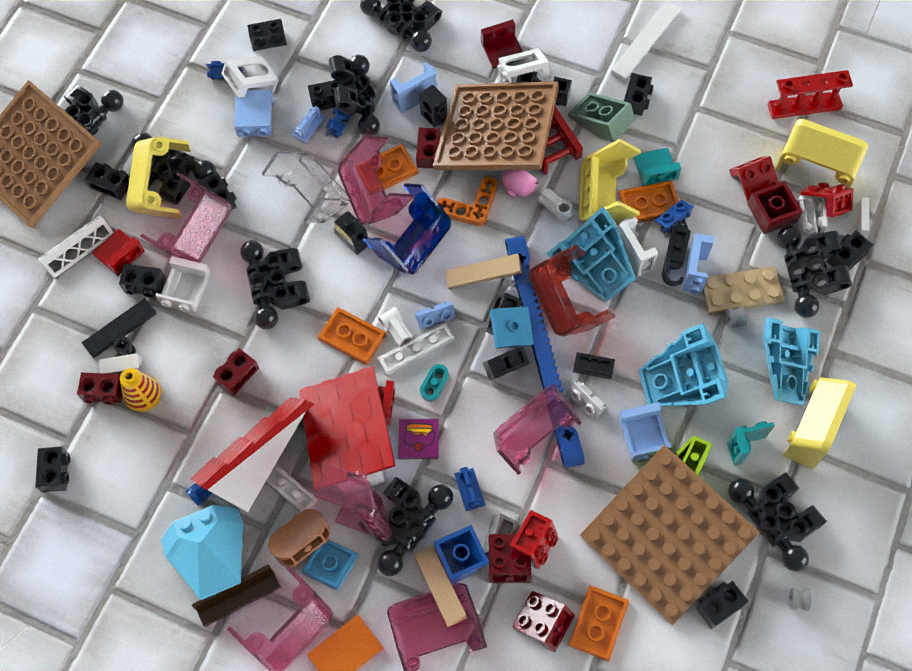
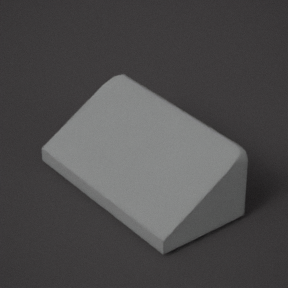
[483,513,518,555]

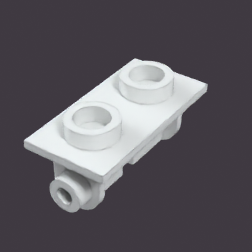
[797,196,818,236]
[567,381,607,421]

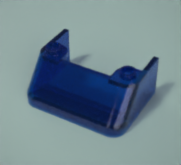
[362,183,451,275]

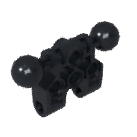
[360,0,442,52]
[329,54,380,137]
[64,84,124,135]
[128,132,216,205]
[777,226,852,318]
[240,240,310,330]
[728,472,827,572]
[358,477,453,576]

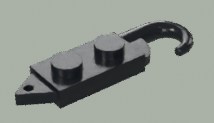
[662,219,691,286]

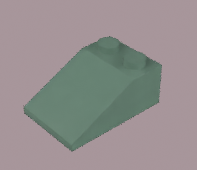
[568,92,635,142]

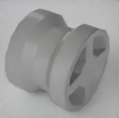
[726,307,747,327]
[789,588,811,611]

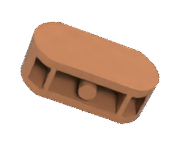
[268,509,331,567]

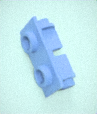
[291,106,326,143]
[415,301,456,330]

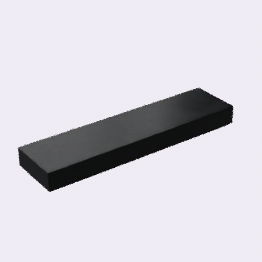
[81,298,157,359]

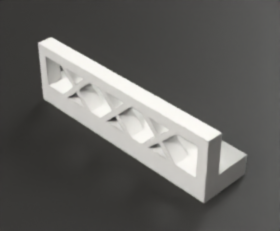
[38,215,114,278]

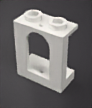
[497,48,551,83]
[221,56,279,98]
[156,256,211,312]

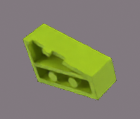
[675,435,713,476]

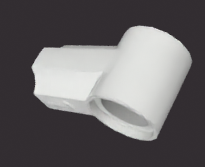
[538,189,572,223]
[378,307,413,347]

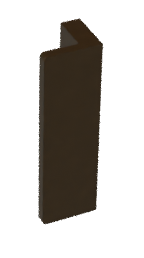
[192,564,281,627]

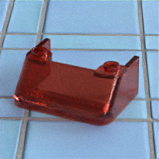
[529,244,616,337]

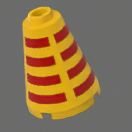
[120,368,162,412]

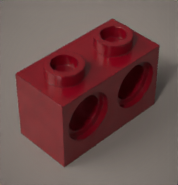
[416,127,441,169]
[213,348,259,397]
[77,372,122,405]

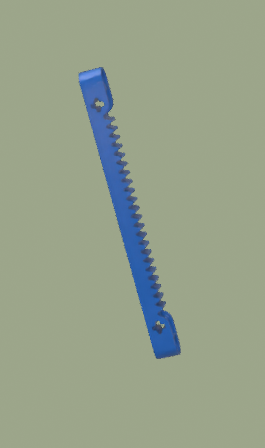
[505,235,585,469]

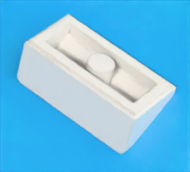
[99,353,143,373]

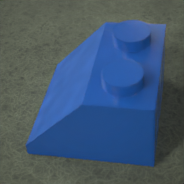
[433,525,489,585]

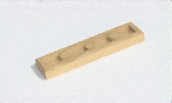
[446,254,522,290]
[414,546,467,627]

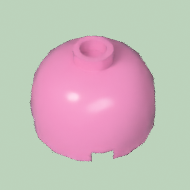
[502,170,539,198]

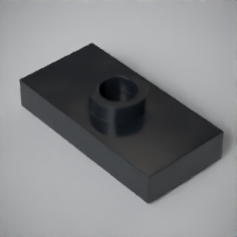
[573,352,615,379]

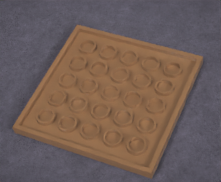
[0,80,102,228]
[433,81,559,170]
[580,445,760,625]

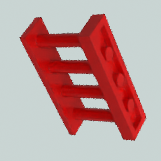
[767,70,853,119]
[541,106,583,175]

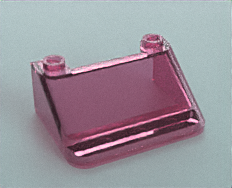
[387,583,487,671]

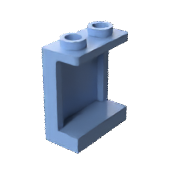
[390,62,438,114]
[234,90,274,137]
[682,233,714,294]
[618,402,673,463]

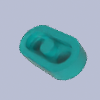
[420,364,449,402]

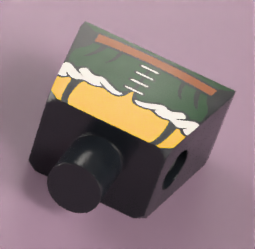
[334,211,371,255]

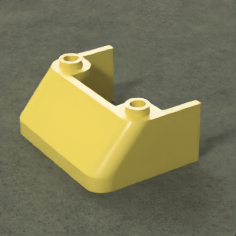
[776,119,868,188]
[126,137,191,219]
[579,139,641,225]
[782,377,856,469]

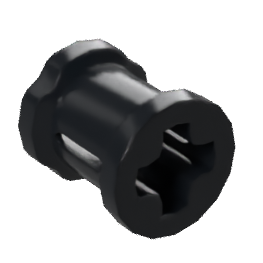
[113,337,136,356]

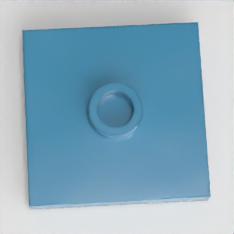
[490,307,534,349]
[301,540,359,591]

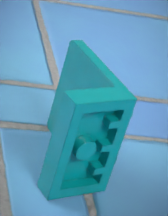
[633,148,681,186]
[727,421,775,466]

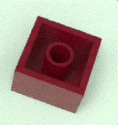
[747,181,803,234]

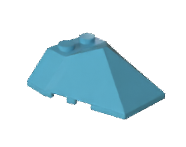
[546,207,636,302]
[762,317,820,405]
[638,323,729,407]
[161,505,244,600]

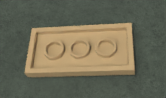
[702,266,785,315]

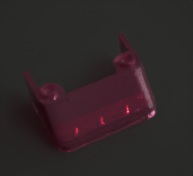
[338,135,414,225]
[140,172,231,263]
[493,384,582,475]
[314,464,392,541]
[227,565,333,671]

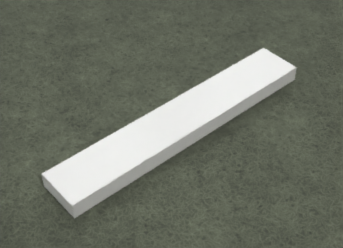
[611,0,681,81]

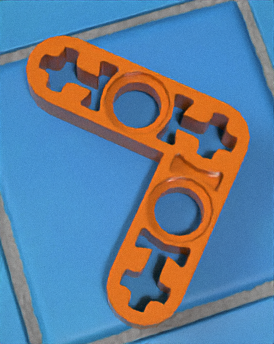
[435,177,497,226]

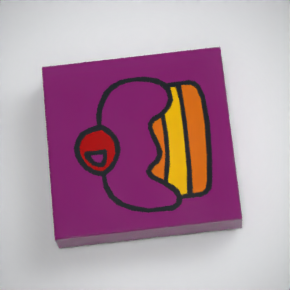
[398,419,439,459]

